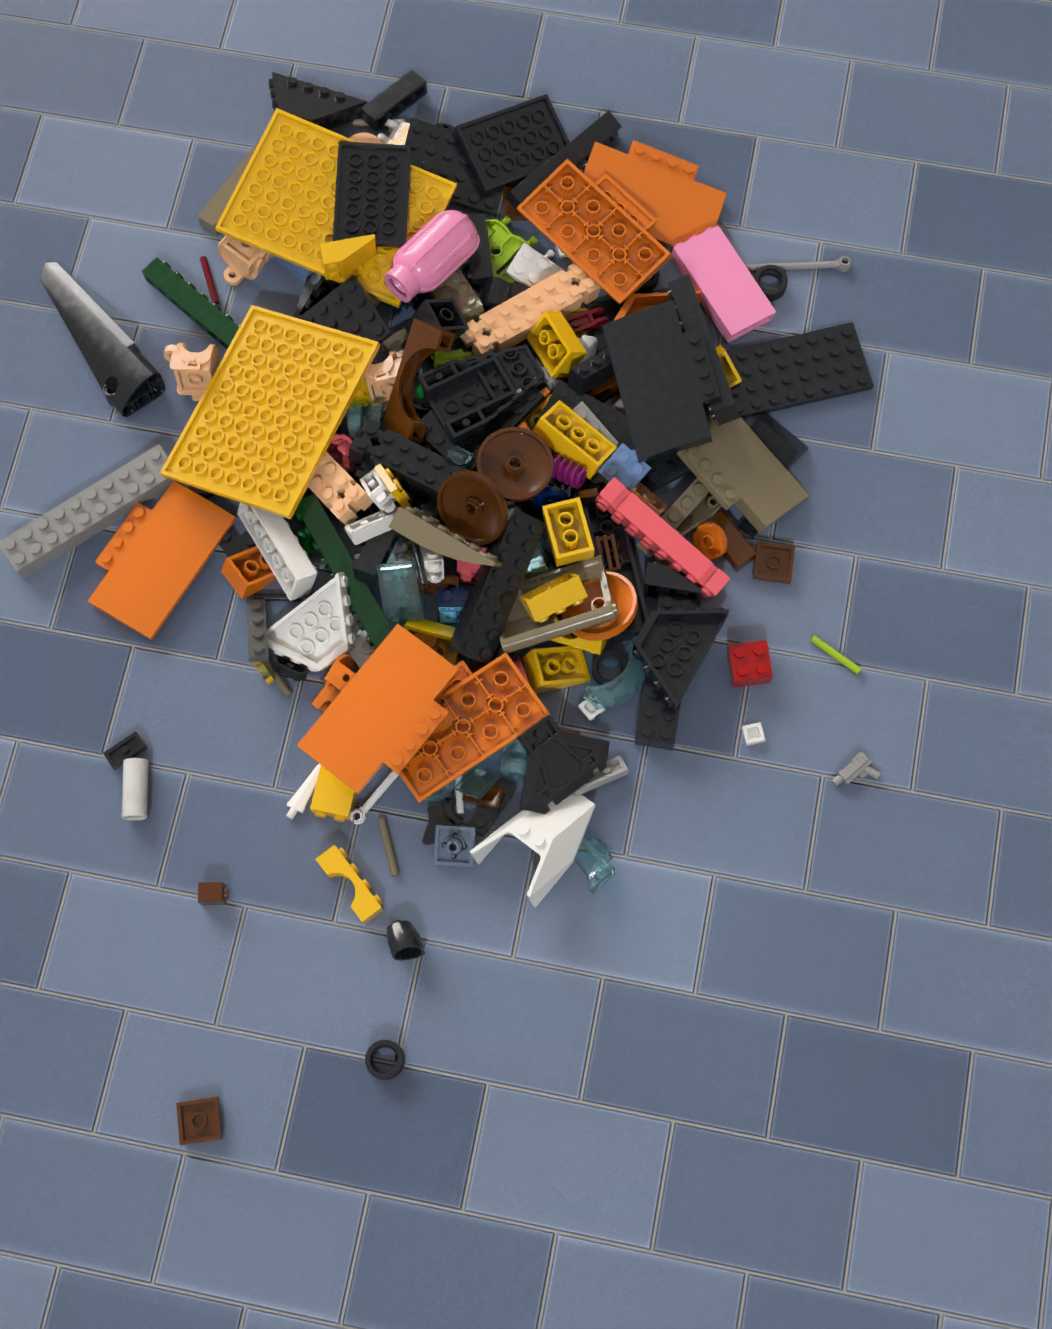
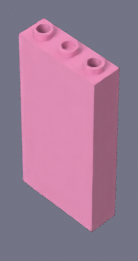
[671,226,776,343]

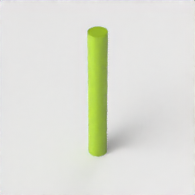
[810,635,862,675]

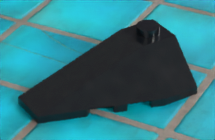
[294,272,332,318]

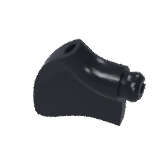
[422,797,464,845]

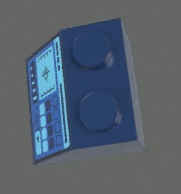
[437,588,472,627]

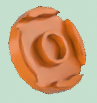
[693,522,727,560]

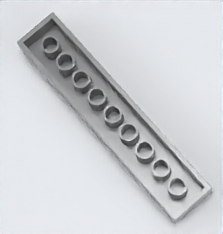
[0,444,180,579]

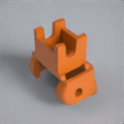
[311,654,356,712]

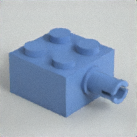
[598,443,652,492]

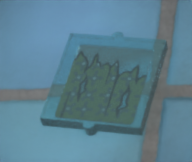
[454,765,501,800]

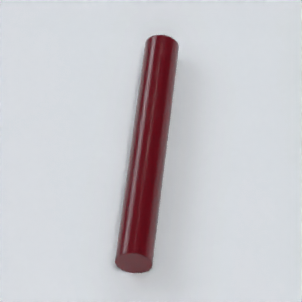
[200,256,220,305]

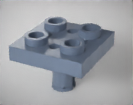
[433,824,476,867]

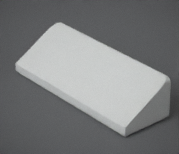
[344,505,398,545]

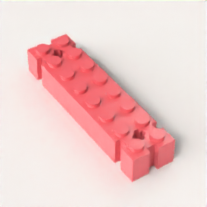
[594,477,731,600]

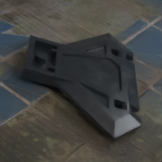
[517,714,610,814]

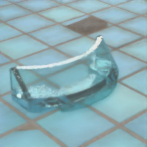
[582,636,646,709]
[574,828,615,894]

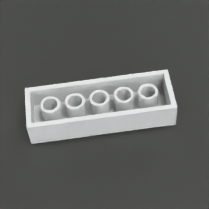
[237,503,317,601]

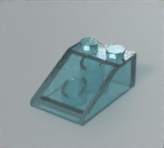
[376,561,427,623]

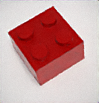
[726,640,773,688]

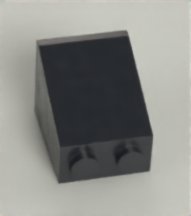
[404,298,469,357]

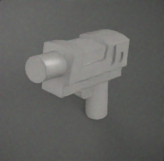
[832,752,881,787]

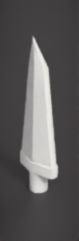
[286,764,321,820]

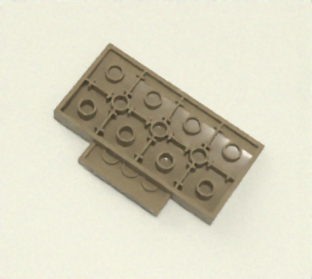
[677,403,809,533]

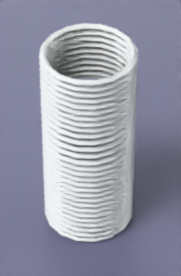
[122,758,149,820]

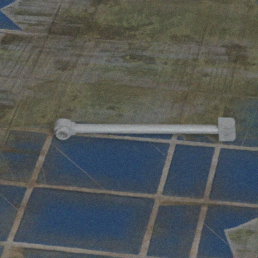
[745,256,852,272]

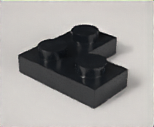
[219,528,256,557]

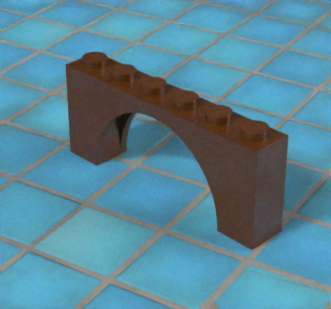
[381,319,455,443]

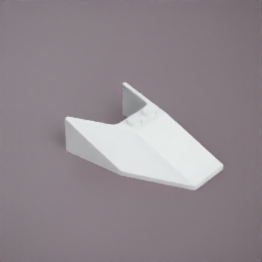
[469,793,596,908]

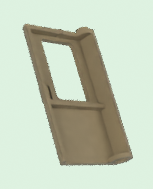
[500,555,619,654]

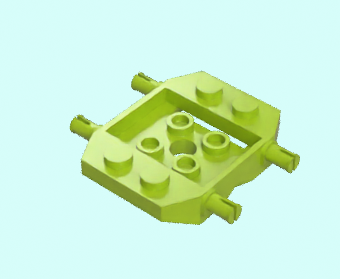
[459,216,538,284]

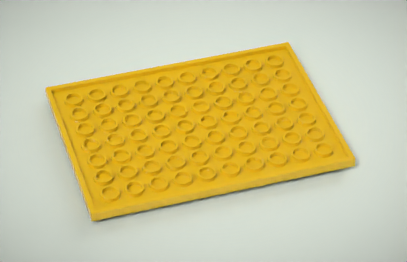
[215,108,457,308]
[160,305,380,519]

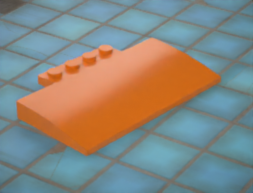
[584,140,727,248]
[517,159,671,305]
[88,481,236,640]
[297,624,459,795]
[399,653,551,803]

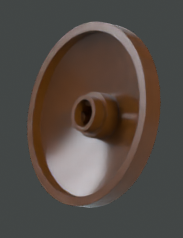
[476,427,553,502]
[437,470,508,545]

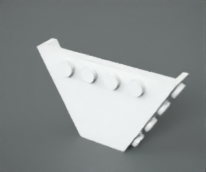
[267,571,356,672]

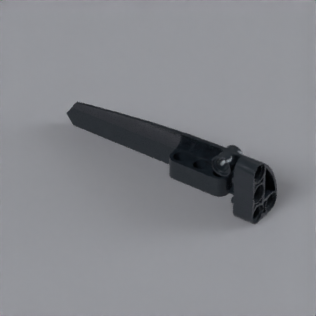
[40,262,166,417]

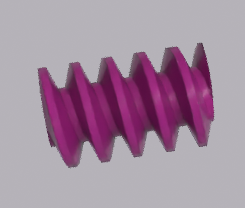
[551,455,588,489]

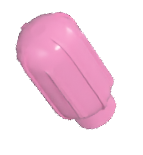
[384,210,480,302]

